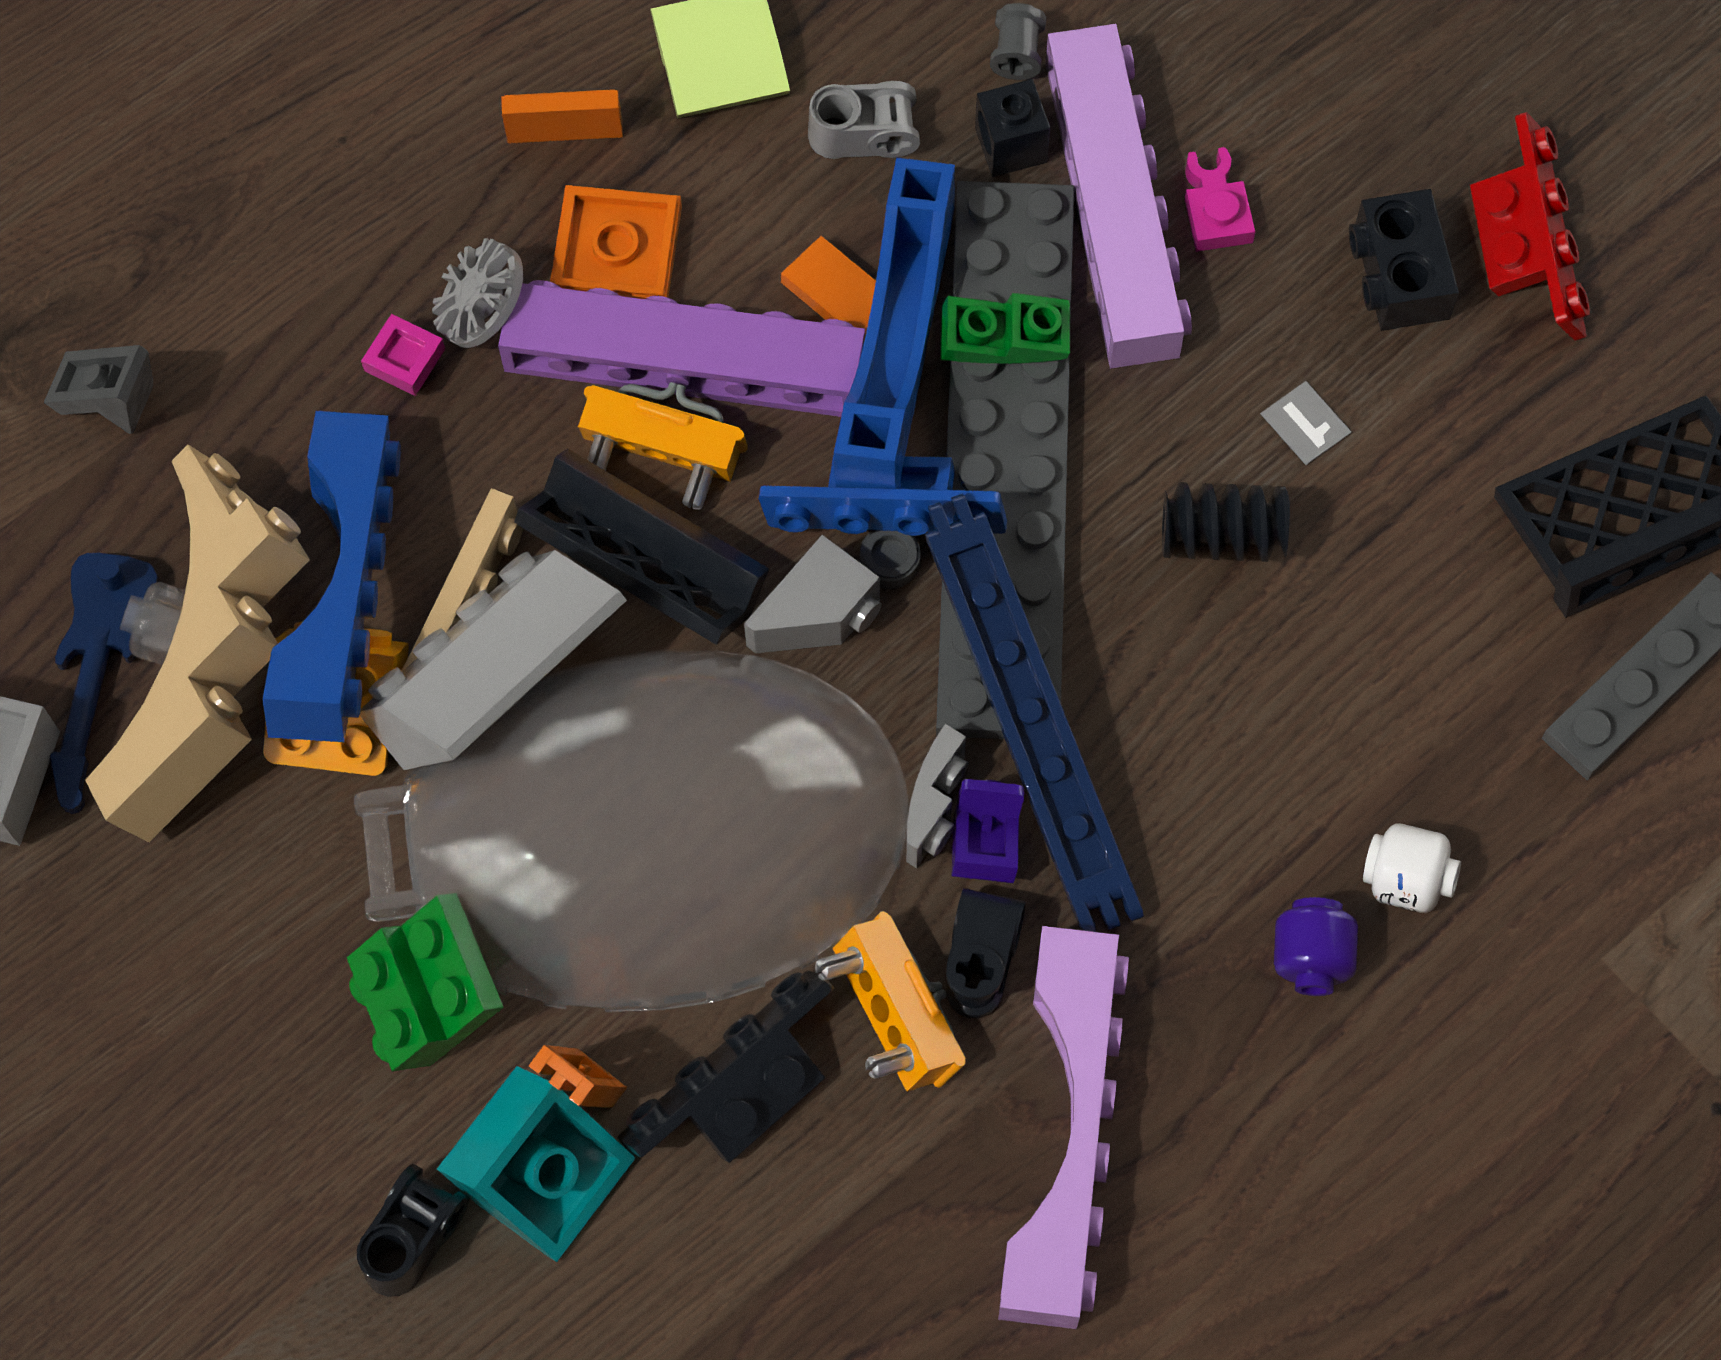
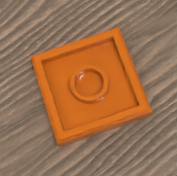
[550,185,682,299]

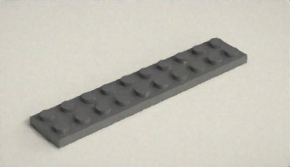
[936,181,1074,739]

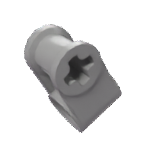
[808,81,920,159]

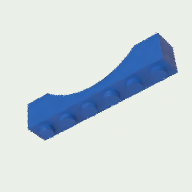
[834,157,955,489]
[263,411,401,742]

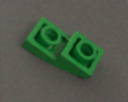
[941,293,1070,364]

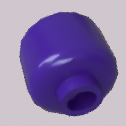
[1274,897,1358,996]

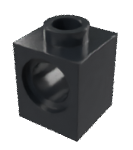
[975,79,1050,177]

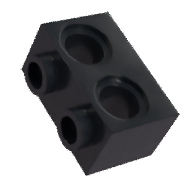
[1349,189,1459,331]

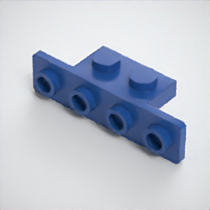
[758,455,1007,536]

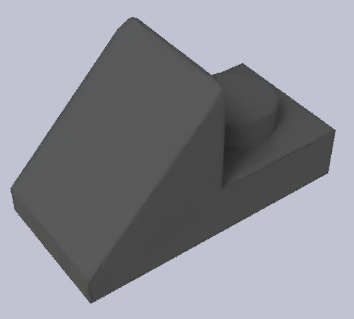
[44,345,153,434]

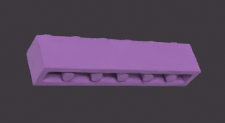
[498,280,865,417]

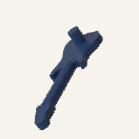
[50,553,160,814]

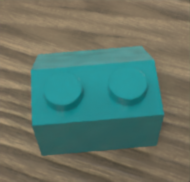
[437,1066,635,1262]

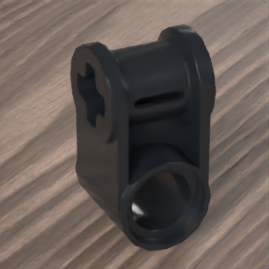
[946,888,1026,1018]
[357,1163,470,1297]

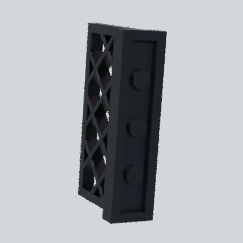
[1494,395,1721,618]

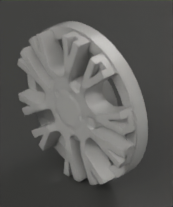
[432,238,523,348]

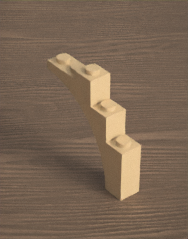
[85,444,310,842]

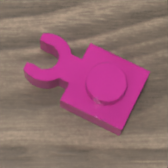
[1184,147,1255,252]

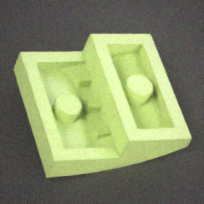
[651,0,790,119]

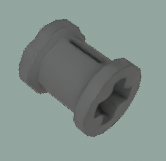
[990,3,1046,80]

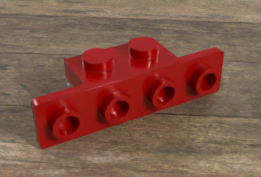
[1470,112,1590,341]

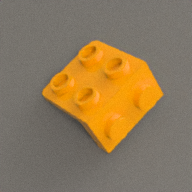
[263,622,409,776]

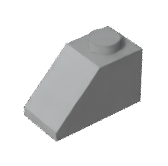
[744,535,882,653]

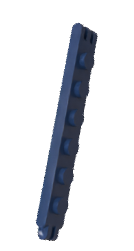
[925,493,1144,932]

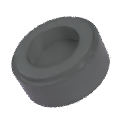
[860,530,920,589]

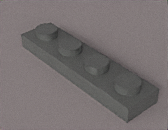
[1541,572,1721,781]

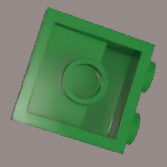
[347,893,504,1072]

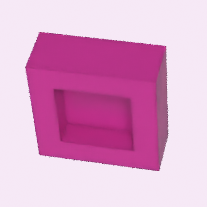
[361,314,445,396]

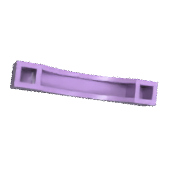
[998,926,1129,1329]

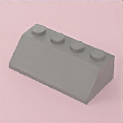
[360,550,627,770]

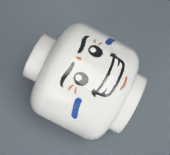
[1363,824,1461,913]

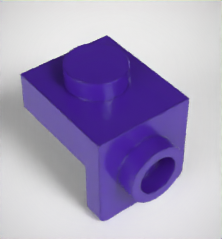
[952,779,1024,883]

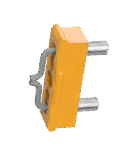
[578,382,748,510]
[815,911,966,1092]

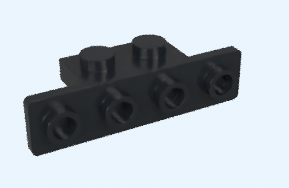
[617,970,834,1163]

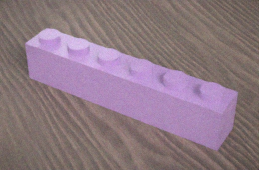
[1045,24,1192,369]

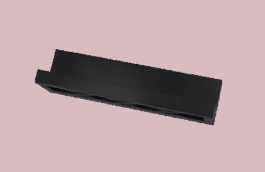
[514,448,769,645]

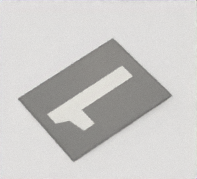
[1260,381,1352,465]

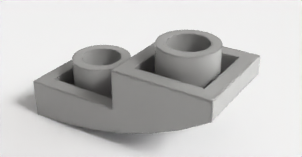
[906,724,969,868]

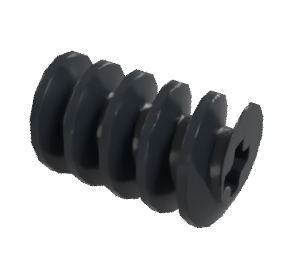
[1162,482,1290,562]

